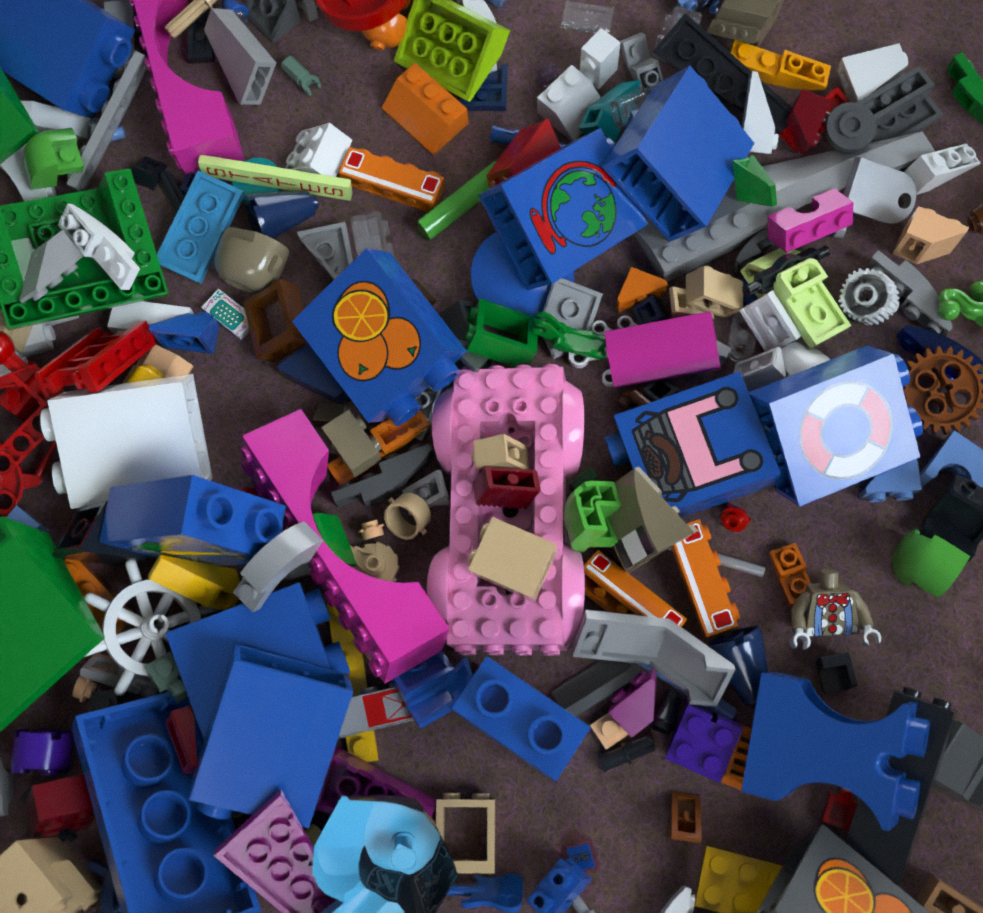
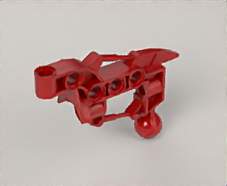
[0,331,87,518]

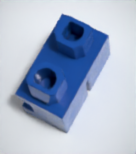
[526,858,592,913]

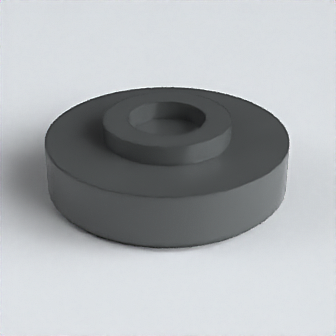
[825,102,877,153]

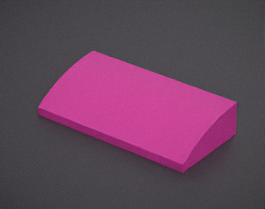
[604,311,721,388]

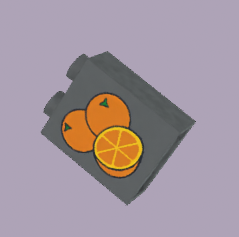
[756,824,930,913]

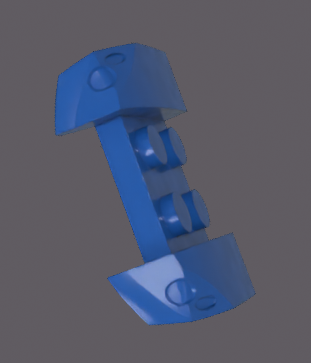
[392,651,473,729]

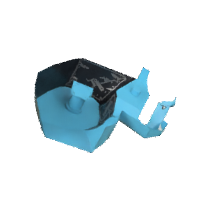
[312,795,458,913]

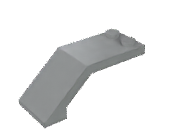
[571,610,735,707]

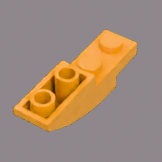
[729,39,831,90]

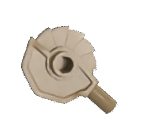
[350,542,400,582]

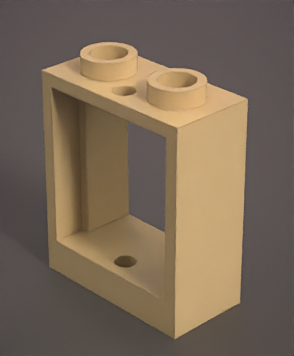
[436,793,495,874]

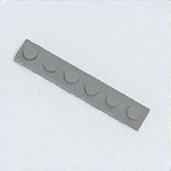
[67,51,148,192]

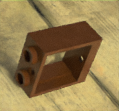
[243,279,308,362]

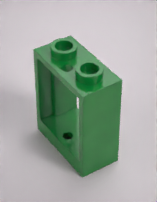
[464,298,539,367]

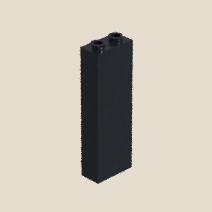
[845,686,958,886]

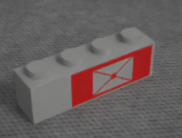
[338,683,414,739]

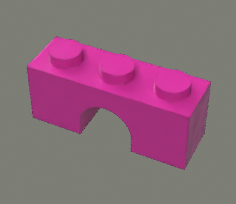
[767,188,854,253]

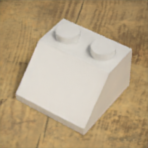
[537,65,601,141]

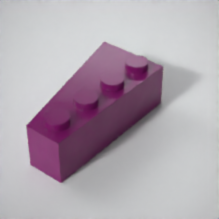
[315,746,436,819]

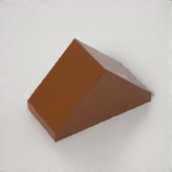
[667,791,702,843]

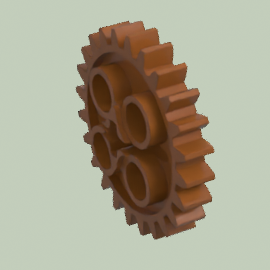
[903,346,983,435]

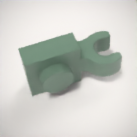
[144,652,188,703]

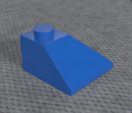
[149,312,220,354]

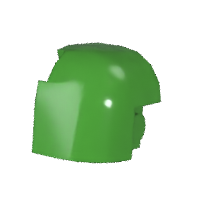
[23,128,84,190]
[563,481,621,552]
[892,529,970,598]

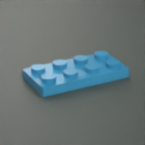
[157,171,245,284]

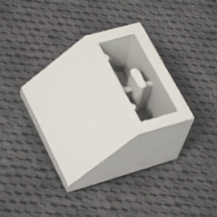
[285,123,352,177]

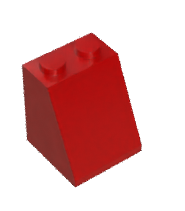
[486,119,561,189]

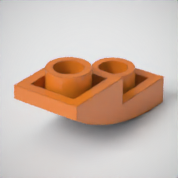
[769,543,812,608]

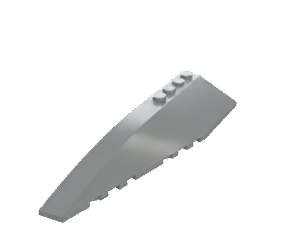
[634,131,936,282]

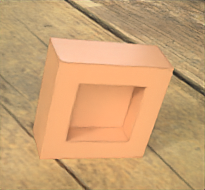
[590,713,629,750]

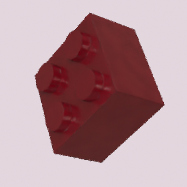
[26,774,95,838]

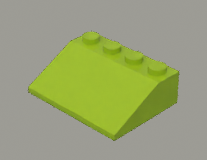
[394,0,510,101]

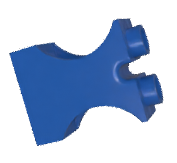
[741,672,930,831]

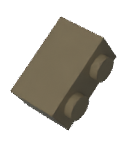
[321,410,382,478]

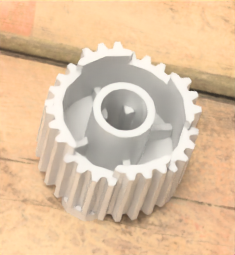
[838,268,899,325]

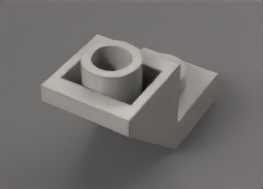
[619,32,663,94]

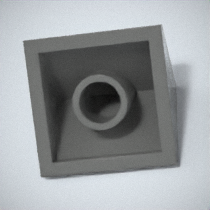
[242,0,301,42]

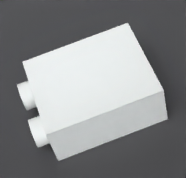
[40,374,212,509]

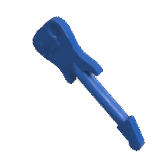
[446,874,523,913]

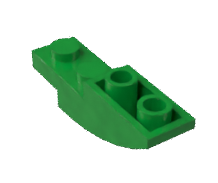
[946,52,983,125]

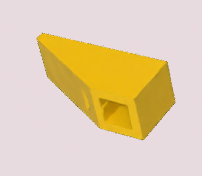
[148,554,240,610]

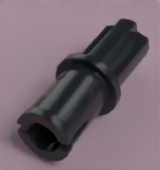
[598,736,656,772]

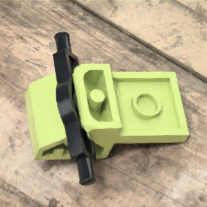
[740,246,851,350]

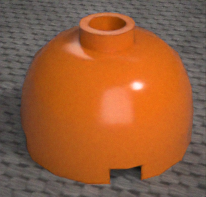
[362,13,407,51]

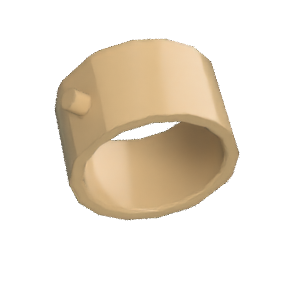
[384,493,431,540]

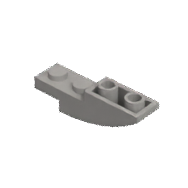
[866,250,953,340]

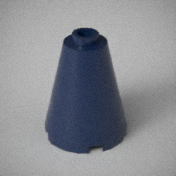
[244,190,318,239]
[707,625,768,708]

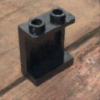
[919,475,983,562]

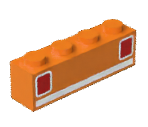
[339,147,446,212]
[671,519,740,637]
[584,550,687,627]

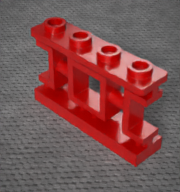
[35,320,156,398]

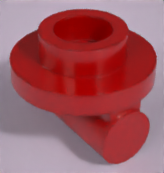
[721,503,752,532]

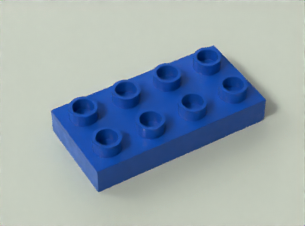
[71,692,261,913]

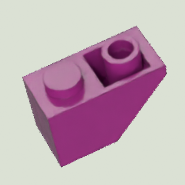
[608,667,657,737]

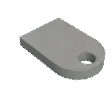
[843,157,916,224]

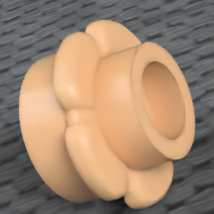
[358,520,384,540]
[72,676,97,703]

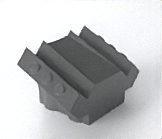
[933,720,983,811]

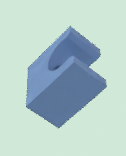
[920,430,983,487]

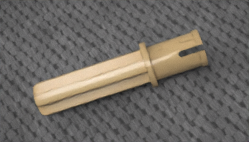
[165,0,217,38]

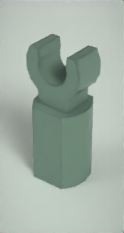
[281,55,321,96]

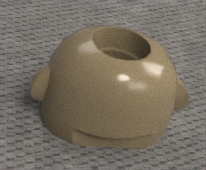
[214,227,290,293]

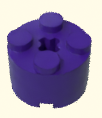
[10,728,74,776]

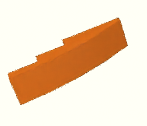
[327,410,430,485]

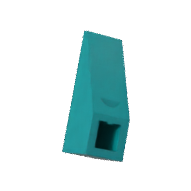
[579,80,641,143]

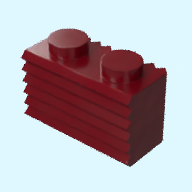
[473,466,541,510]

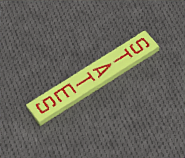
[198,155,352,201]

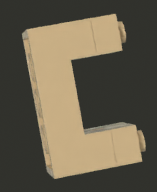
[0,837,102,913]

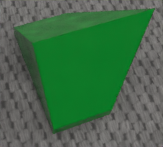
[732,155,777,207]

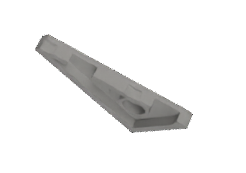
[297,222,353,280]

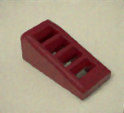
[165,705,197,775]

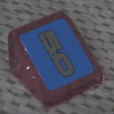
[563,838,600,872]

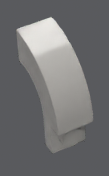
[233,522,323,612]

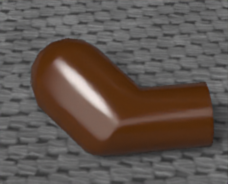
[617,390,652,410]

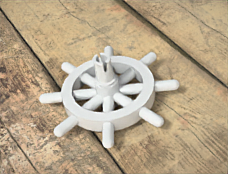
[84,560,220,696]

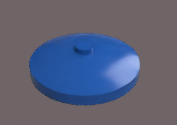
[470,232,574,319]

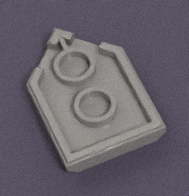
[539,278,603,359]

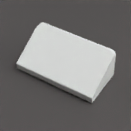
[733,347,786,392]

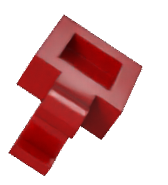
[820,786,858,831]

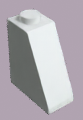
[837,44,908,103]

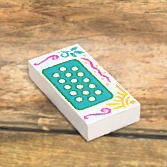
[201,289,250,340]

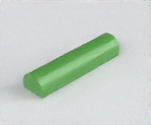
[418,161,497,241]

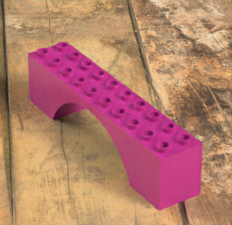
[129,0,245,175]
[240,409,450,684]

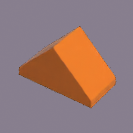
[616,267,668,313]

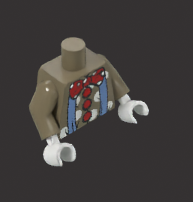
[789,569,881,650]

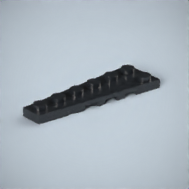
[651,13,792,134]

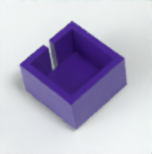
[665,700,743,783]

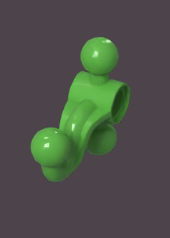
[938,280,983,327]

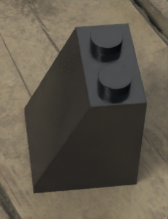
[52,501,151,566]

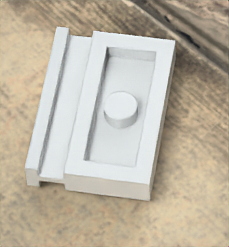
[739,290,801,352]

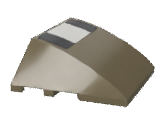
[610,466,698,573]

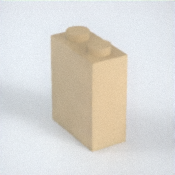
[467,517,558,602]

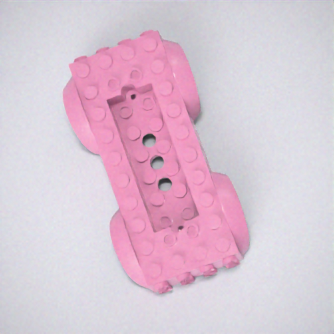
[427,364,585,656]

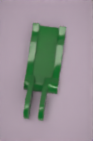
[532,312,606,360]

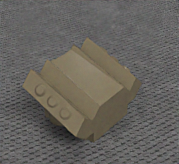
[707,0,784,47]

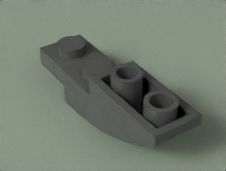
[331,444,433,508]

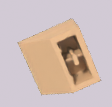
[892,206,969,264]

